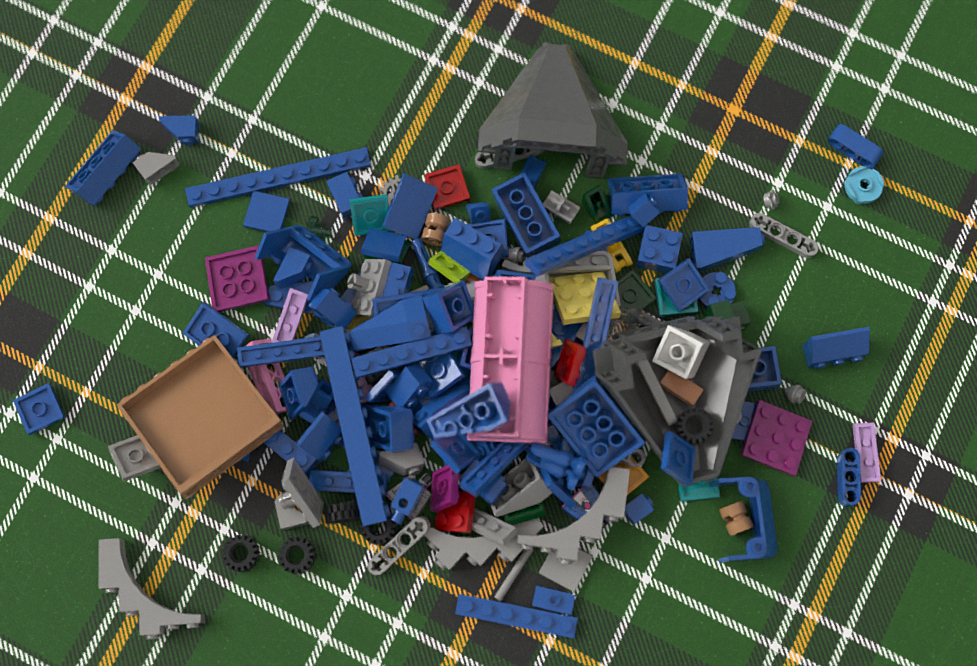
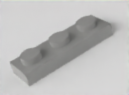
[471,508,518,546]

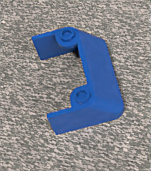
[254,225,351,301]
[709,477,777,563]

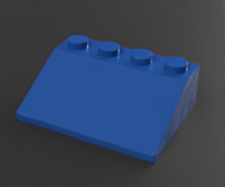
[547,375,645,477]

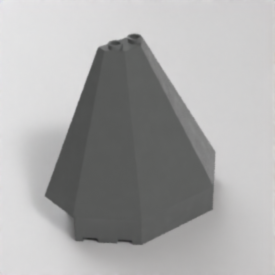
[476,42,629,178]
[593,317,762,486]

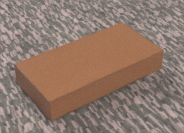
[660,370,704,407]

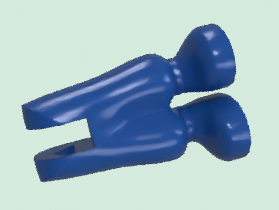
[526,442,588,491]

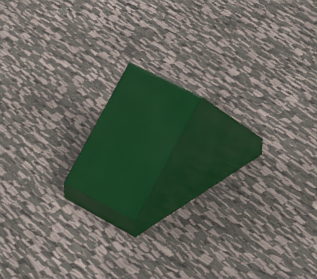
[581,185,612,224]

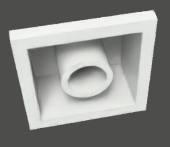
[652,325,710,379]

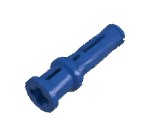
[411,238,445,289]

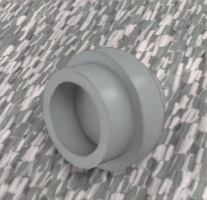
[785,385,806,404]

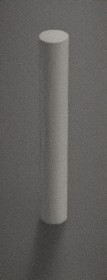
[494,549,533,601]

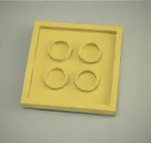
[549,272,621,325]

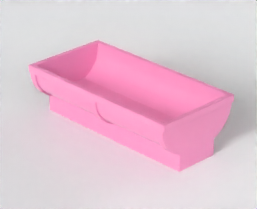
[467,277,554,443]

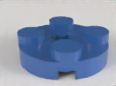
[698,272,736,308]

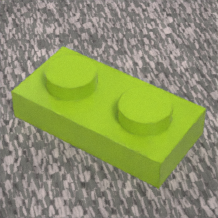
[428,251,470,283]

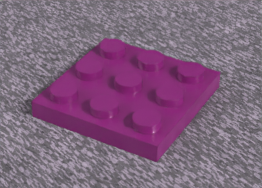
[205,245,270,312]
[740,400,812,476]

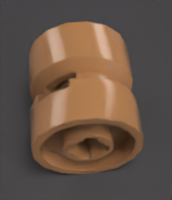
[421,213,451,246]
[719,501,754,536]

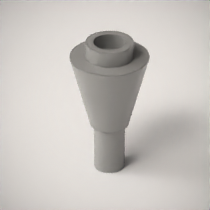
[502,247,524,265]

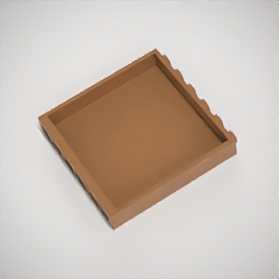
[117,335,284,500]

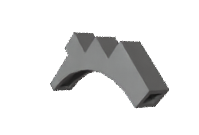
[517,467,630,565]
[413,517,544,571]
[99,538,205,640]

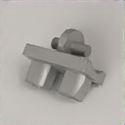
[543,190,580,224]

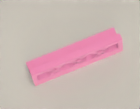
[246,339,287,415]

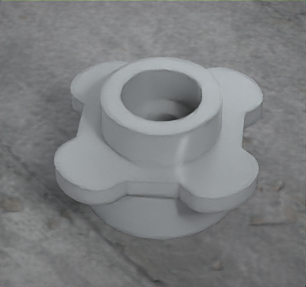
[764,189,779,210]

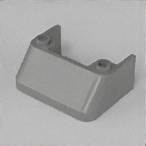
[535,251,621,309]

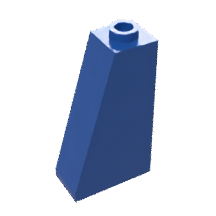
[690,227,765,273]

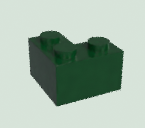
[704,300,751,332]

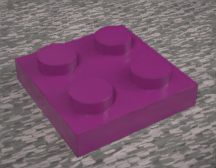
[430,465,460,512]

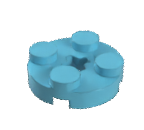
[844,166,884,204]

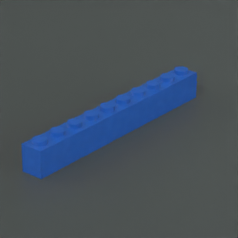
[319,326,391,526]

